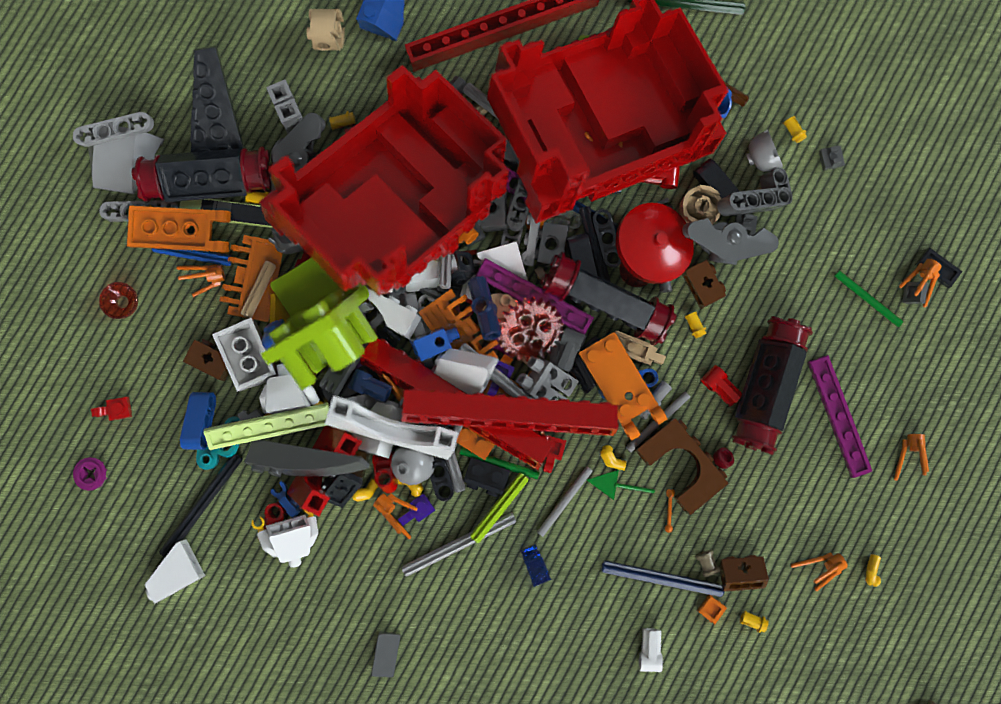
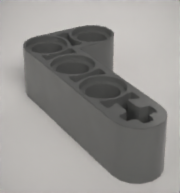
[717,167,793,216]

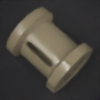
[695,550,721,577]

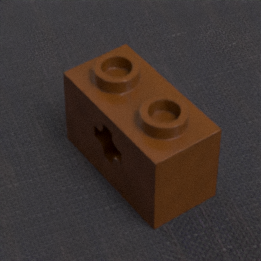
[682,260,726,310]
[183,339,229,381]
[719,555,769,592]

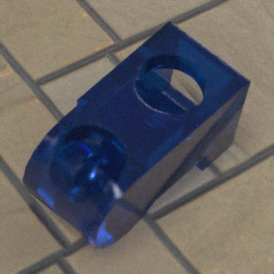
[520,544,551,587]

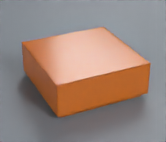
[697,595,727,625]

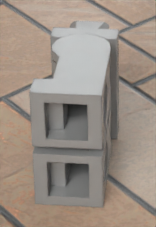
[266,79,303,134]
[516,356,579,401]

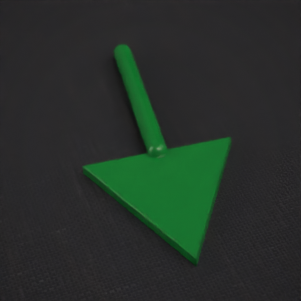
[587,470,655,500]

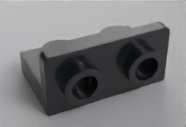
[463,457,510,497]
[321,473,363,508]

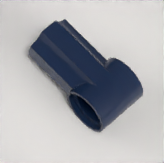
[347,369,392,403]

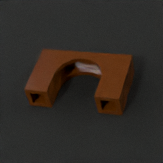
[635,418,729,515]

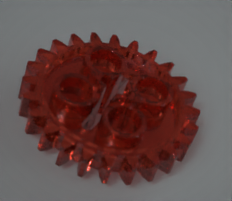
[498,296,564,362]

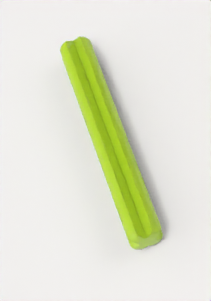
[470,473,528,543]

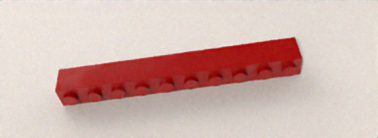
[405,0,599,72]
[360,339,554,470]
[402,388,618,436]

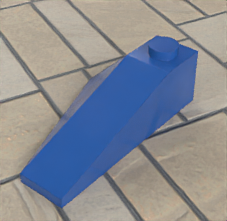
[357,0,405,41]

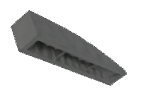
[245,440,370,477]

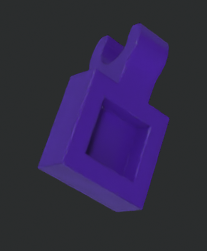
[487,360,514,396]
[398,493,435,526]

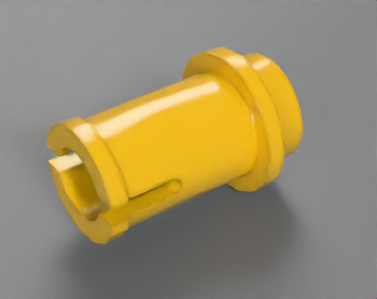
[329,111,356,130]
[783,116,807,143]
[245,191,269,204]
[685,312,707,339]
[740,610,769,633]

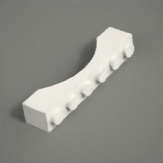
[367,288,421,339]
[325,396,458,460]

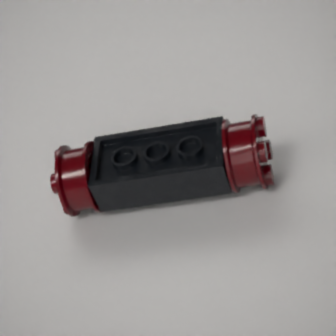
[132,147,272,202]
[540,252,677,346]
[731,316,813,455]

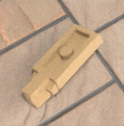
[615,330,666,366]

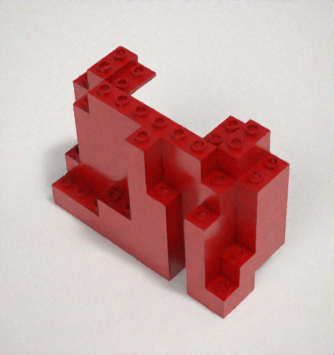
[487,0,729,224]
[259,65,509,296]

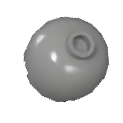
[746,130,783,172]
[391,446,434,485]

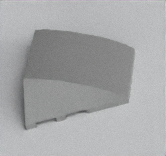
[87,127,165,194]

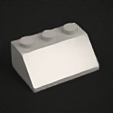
[212,318,278,391]

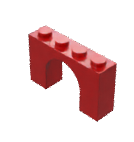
[287,425,362,516]

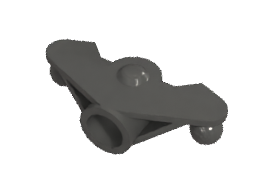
[270,113,326,192]
[682,218,779,265]

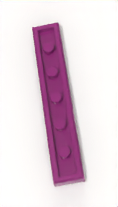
[475,258,594,335]
[807,355,872,478]

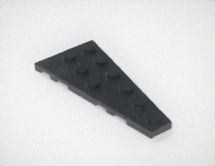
[190,45,244,152]

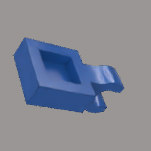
[270,481,302,518]

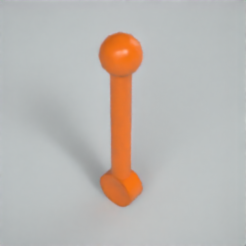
[665,489,675,533]

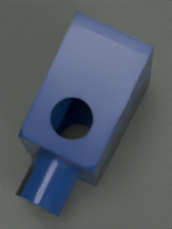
[409,327,460,361]

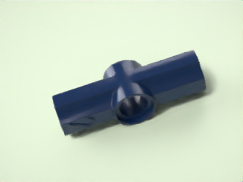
[468,276,502,340]

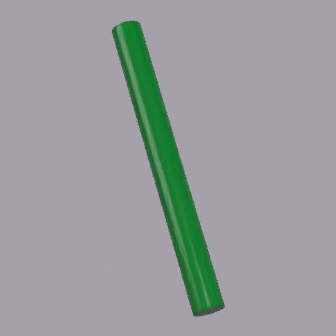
[834,270,904,327]
[459,447,540,480]

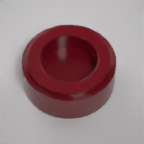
[713,447,734,469]

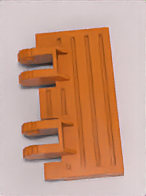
[219,235,283,323]
[418,289,498,358]

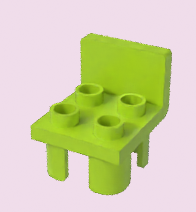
[261,257,378,390]

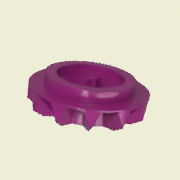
[73,457,107,491]

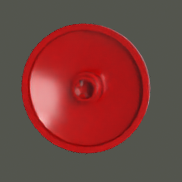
[616,203,694,284]

